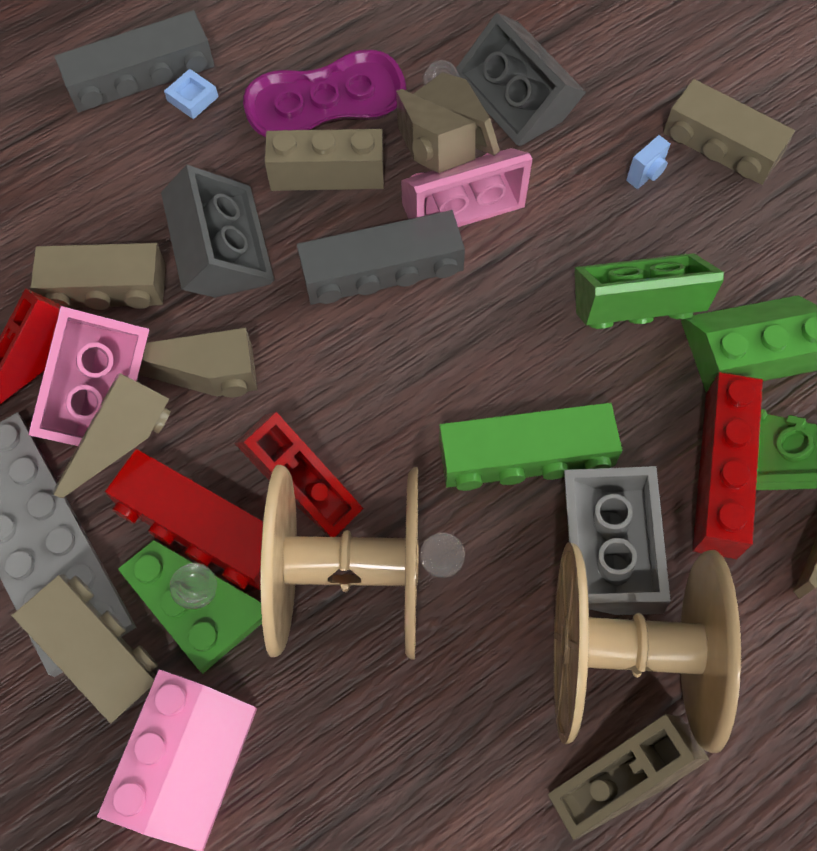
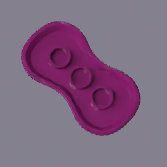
[243,50,406,138]

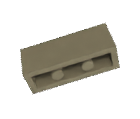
[663,79,796,185]
[265,129,384,191]
[30,243,166,310]
[11,574,158,724]

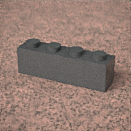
[54,10,215,112]
[297,210,465,305]

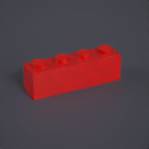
[693,372,763,559]
[105,449,263,590]

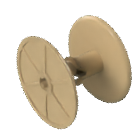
[261,465,419,660]
[554,542,741,753]

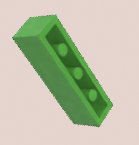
[439,403,622,491]

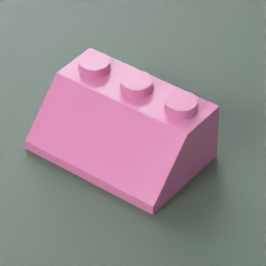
[401,148,532,227]
[28,306,149,446]
[97,670,257,851]

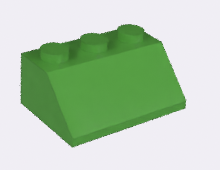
[575,253,724,329]
[681,295,817,392]

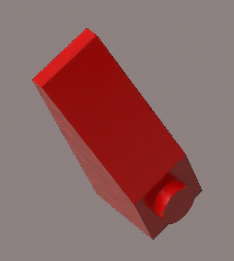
[0,288,65,404]
[234,412,364,537]

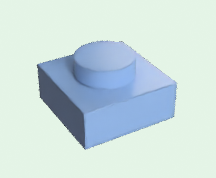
[164,69,219,119]
[626,135,671,189]

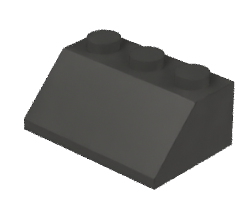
[452,12,586,146]
[161,164,275,298]

